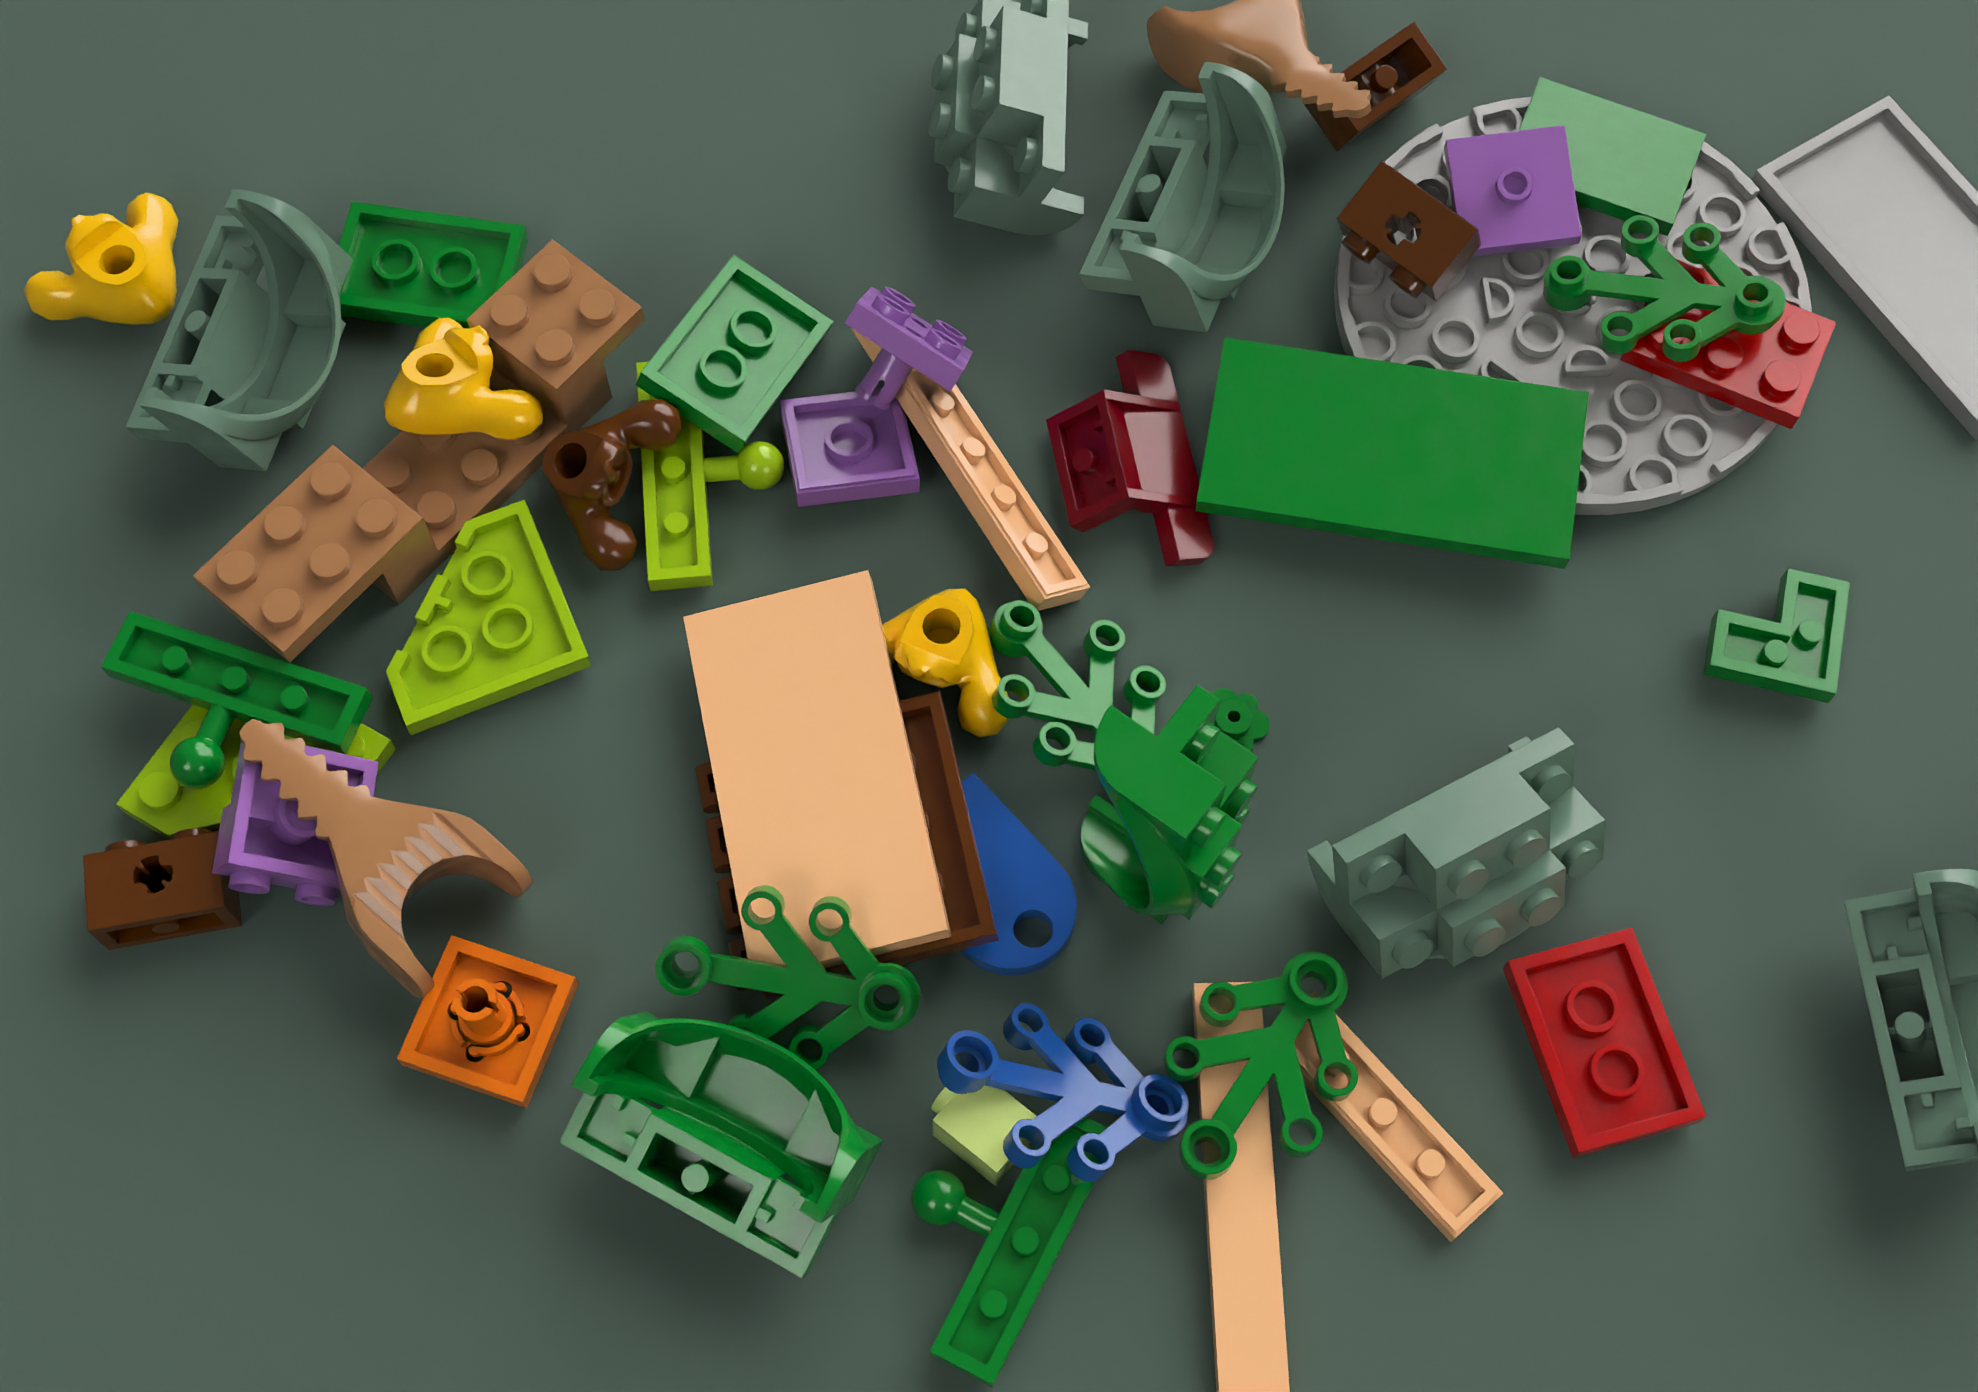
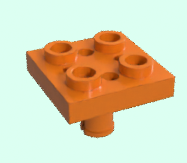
[397,935,579,1108]

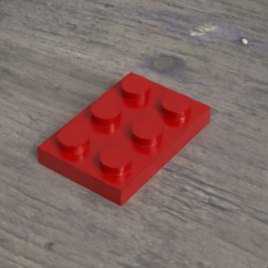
[1620,259,1836,429]
[1502,927,1706,1158]

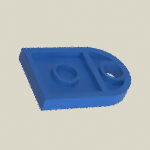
[959,772,1077,975]

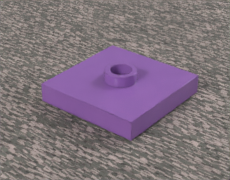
[1444,125,1582,257]
[780,388,920,507]

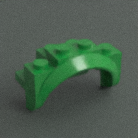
[1080,684,1259,924]
[559,1011,884,1278]

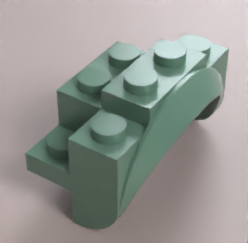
[928,0,1088,235]
[1079,62,1287,333]
[126,189,353,472]
[1307,727,1605,979]
[1844,869,1978,1171]

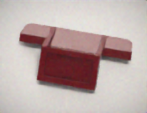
[1046,349,1214,567]

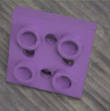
[844,286,973,411]

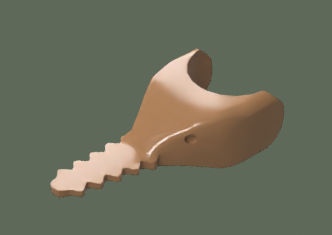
[1146,0,1372,118]
[239,719,533,999]

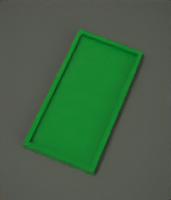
[1195,337,1589,569]

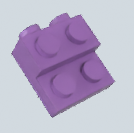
[212,741,378,906]

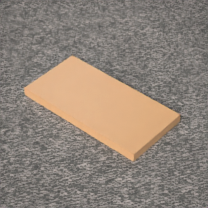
[683,570,952,968]

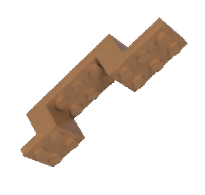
[193,239,645,662]

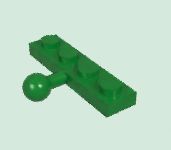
[101,611,373,789]
[911,1102,1107,1388]

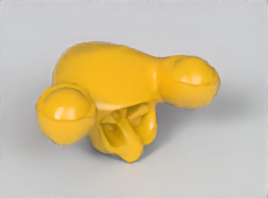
[24,193,179,325]
[384,318,543,440]
[882,588,1010,737]

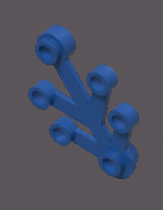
[937,1003,1189,1182]

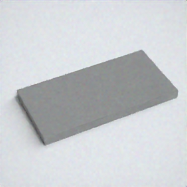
[1752,95,1978,440]

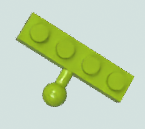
[636,362,784,591]

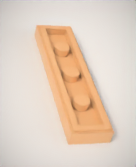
[1294,991,1503,1242]

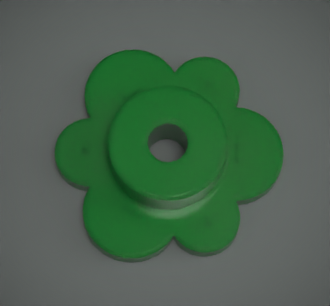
[1211,688,1270,751]

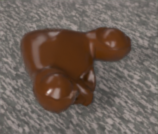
[543,399,682,571]

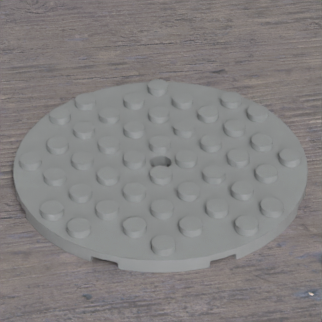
[1334,97,1812,515]

